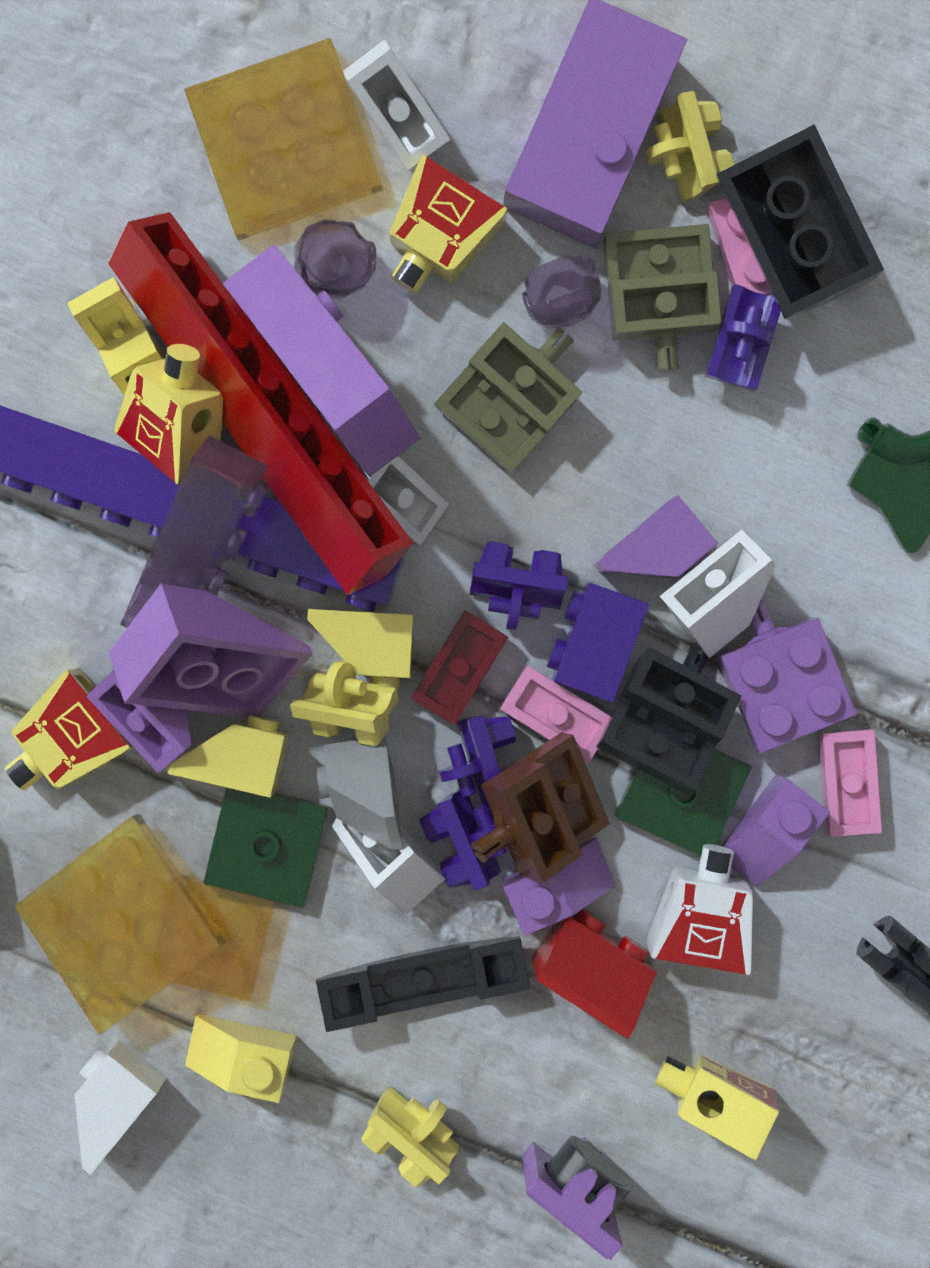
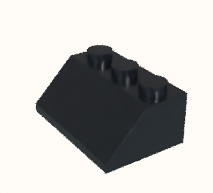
[716,124,884,319]

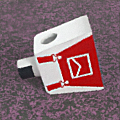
[646,844,753,975]

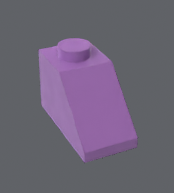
[593,495,718,578]
[86,670,191,773]
[721,774,831,887]
[502,838,616,936]

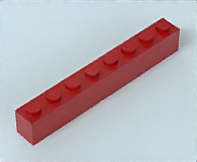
[108,212,414,595]

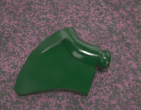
[846,417,930,553]

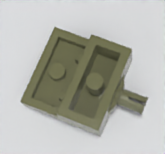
[603,224,722,372]
[434,322,582,474]

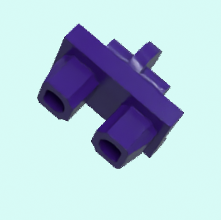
[704,284,781,392]
[469,541,568,631]
[439,716,516,809]
[420,790,507,891]

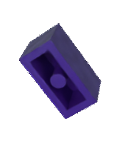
[546,582,649,703]

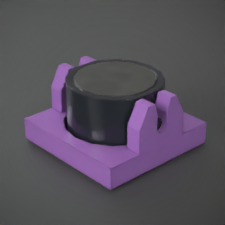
[522,1135,631,1260]

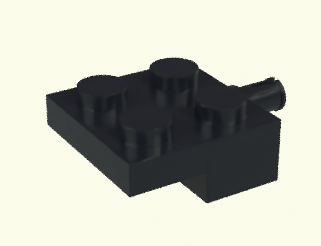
[596,644,742,796]

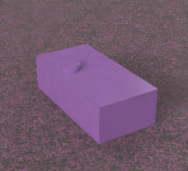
[503,0,687,249]
[223,244,421,477]

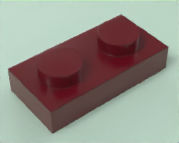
[411,610,509,725]

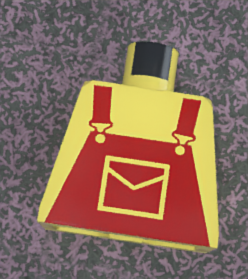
[389,155,508,294]
[114,344,223,485]
[5,668,134,791]
[654,1055,779,1160]

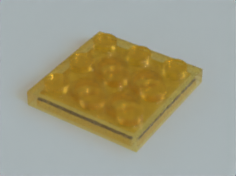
[184,38,383,241]
[14,814,227,1035]

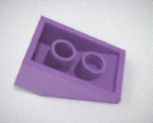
[109,583,313,717]

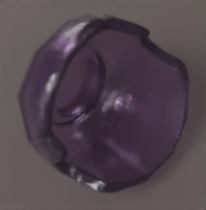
[294,219,376,300]
[522,255,602,328]

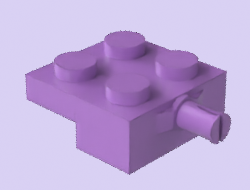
[715,599,857,753]

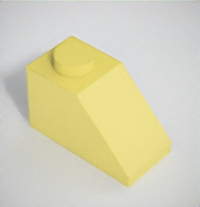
[307,609,415,687]
[168,715,290,798]
[185,1013,297,1103]

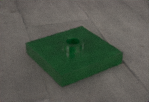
[614,749,752,856]
[203,787,329,908]

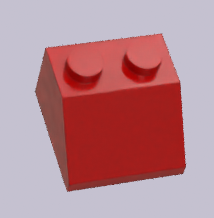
[532,908,656,1039]

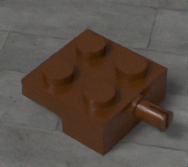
[471,732,610,884]

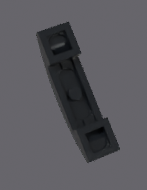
[316,936,531,1032]

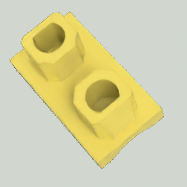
[645,91,734,203]
[290,661,399,747]
[361,1086,460,1188]

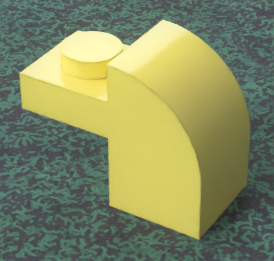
[67,277,166,395]

